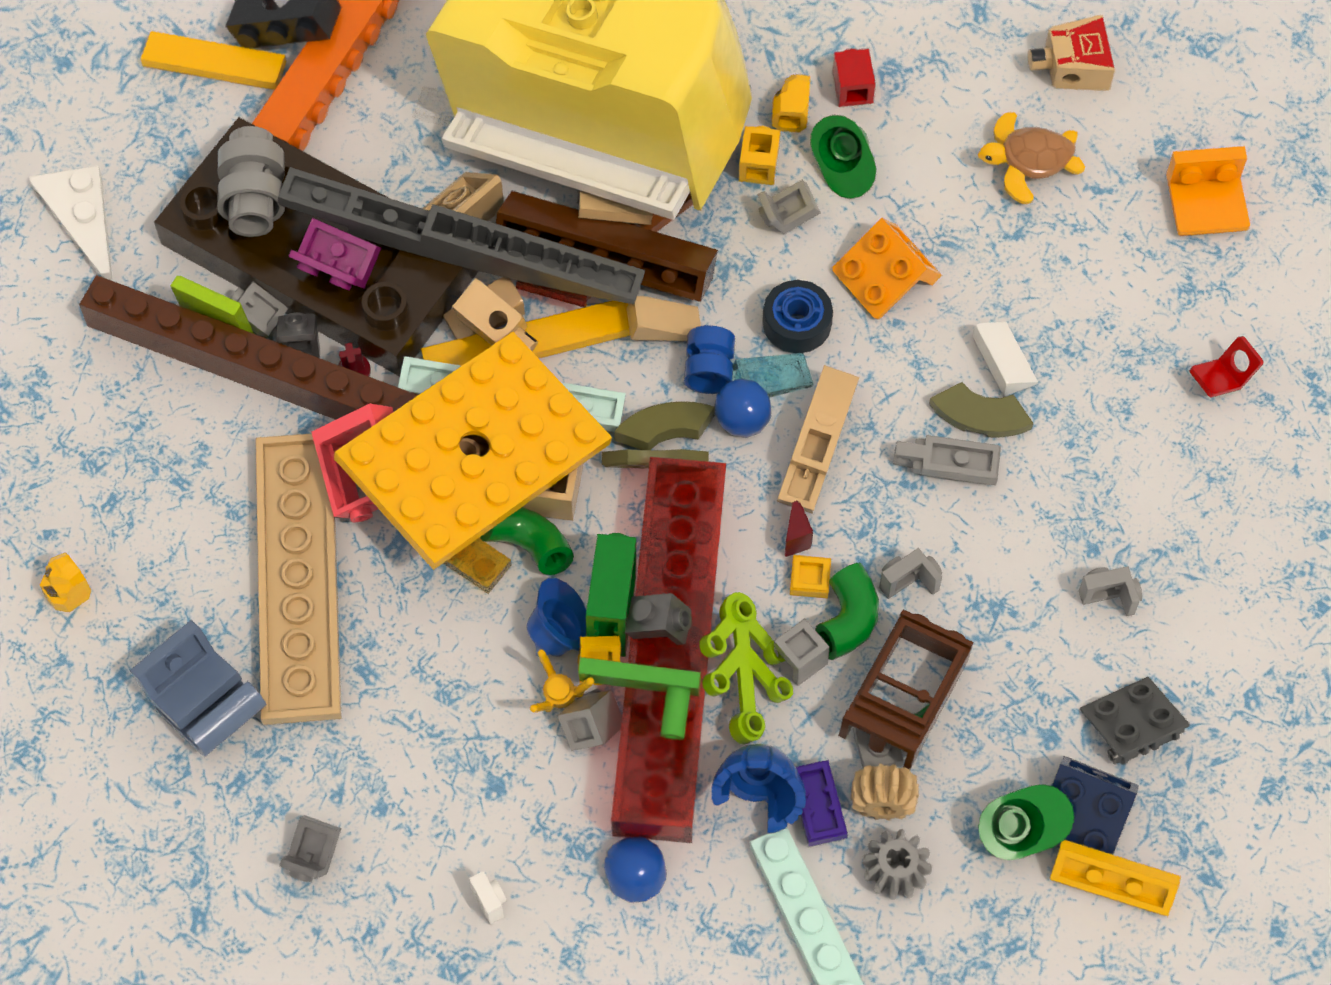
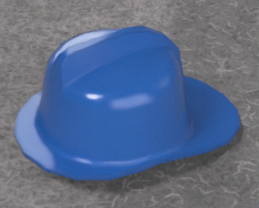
[526,578,586,657]

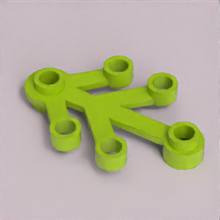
[699,592,793,744]

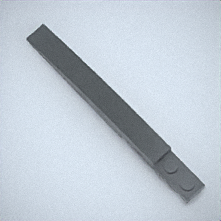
[278,167,645,304]

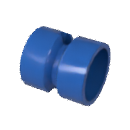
[684,325,735,394]

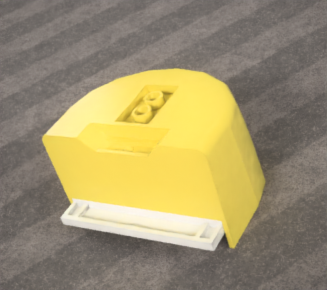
[426,0,752,220]

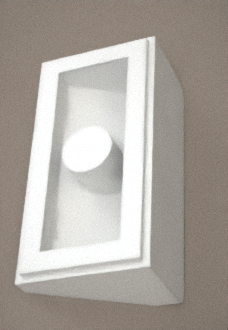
[972,322,1038,397]

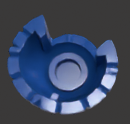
[712,744,806,834]

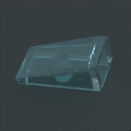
[732,353,814,398]

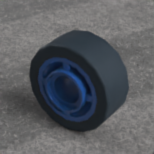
[762,279,833,354]

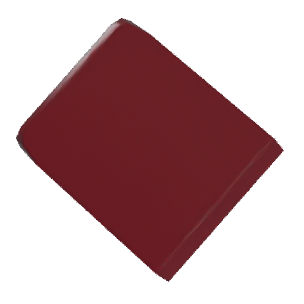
[785,500,813,557]

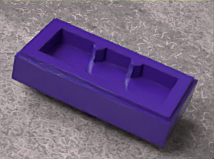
[796,760,848,847]

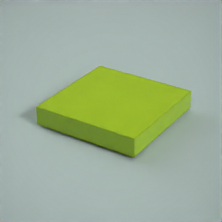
[170,276,254,334]

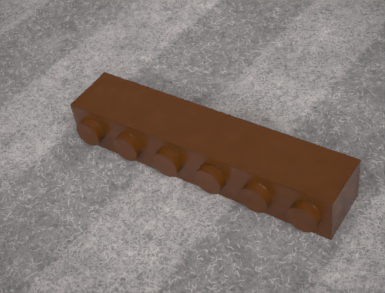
[496,191,718,302]

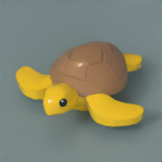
[978,112,1085,204]

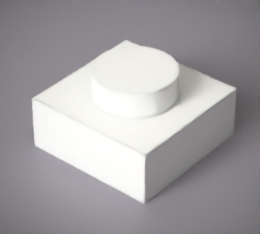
[469,871,507,925]

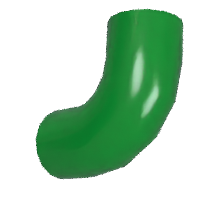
[480,507,574,575]
[815,563,879,660]

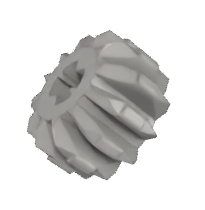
[862,829,932,900]

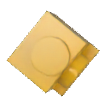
[739,126,781,185]

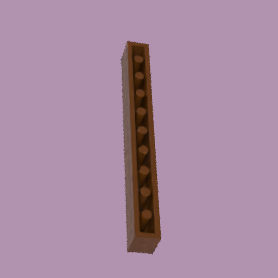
[79,275,418,420]

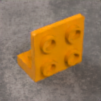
[1166,146,1250,236]
[832,218,942,319]

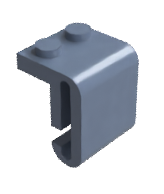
[129,620,266,757]

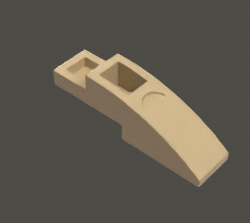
[777,365,859,514]

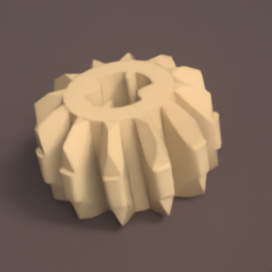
[851,763,919,821]

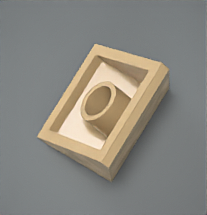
[422,172,504,221]

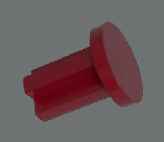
[338,343,371,376]

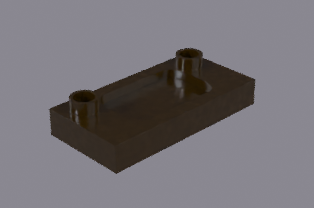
[154,117,479,377]

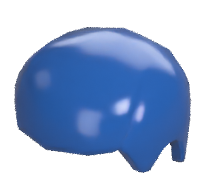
[715,378,771,438]
[604,837,667,903]

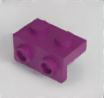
[288,218,381,291]

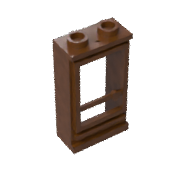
[838,609,974,770]

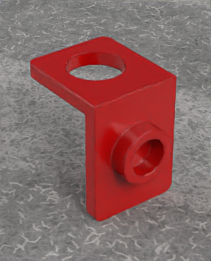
[1189,336,1264,398]

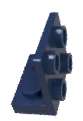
[1052,756,1139,855]

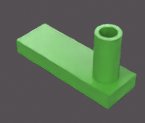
[578,657,701,740]

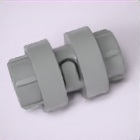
[217,126,285,237]

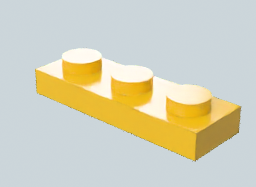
[1050,840,1181,917]

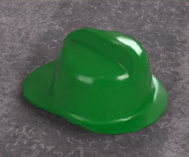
[810,115,877,199]
[978,784,1074,861]

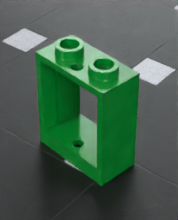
[586,533,637,657]

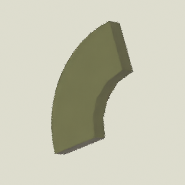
[929,382,1034,438]
[614,401,715,450]
[602,449,709,469]

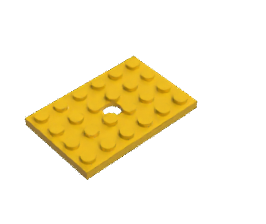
[334,332,612,570]

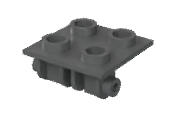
[1080,676,1190,765]

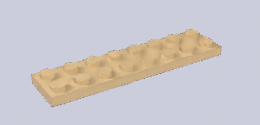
[256,433,342,725]

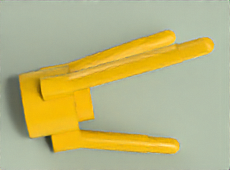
[530,649,594,712]

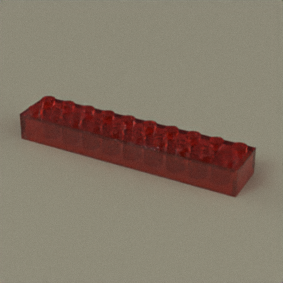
[611,457,726,843]

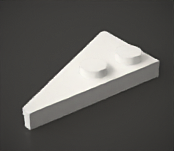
[30,166,113,280]

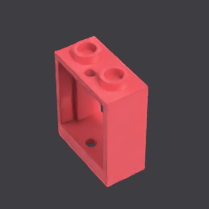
[311,403,394,523]

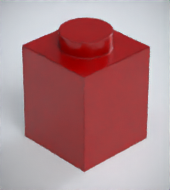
[832,48,876,107]

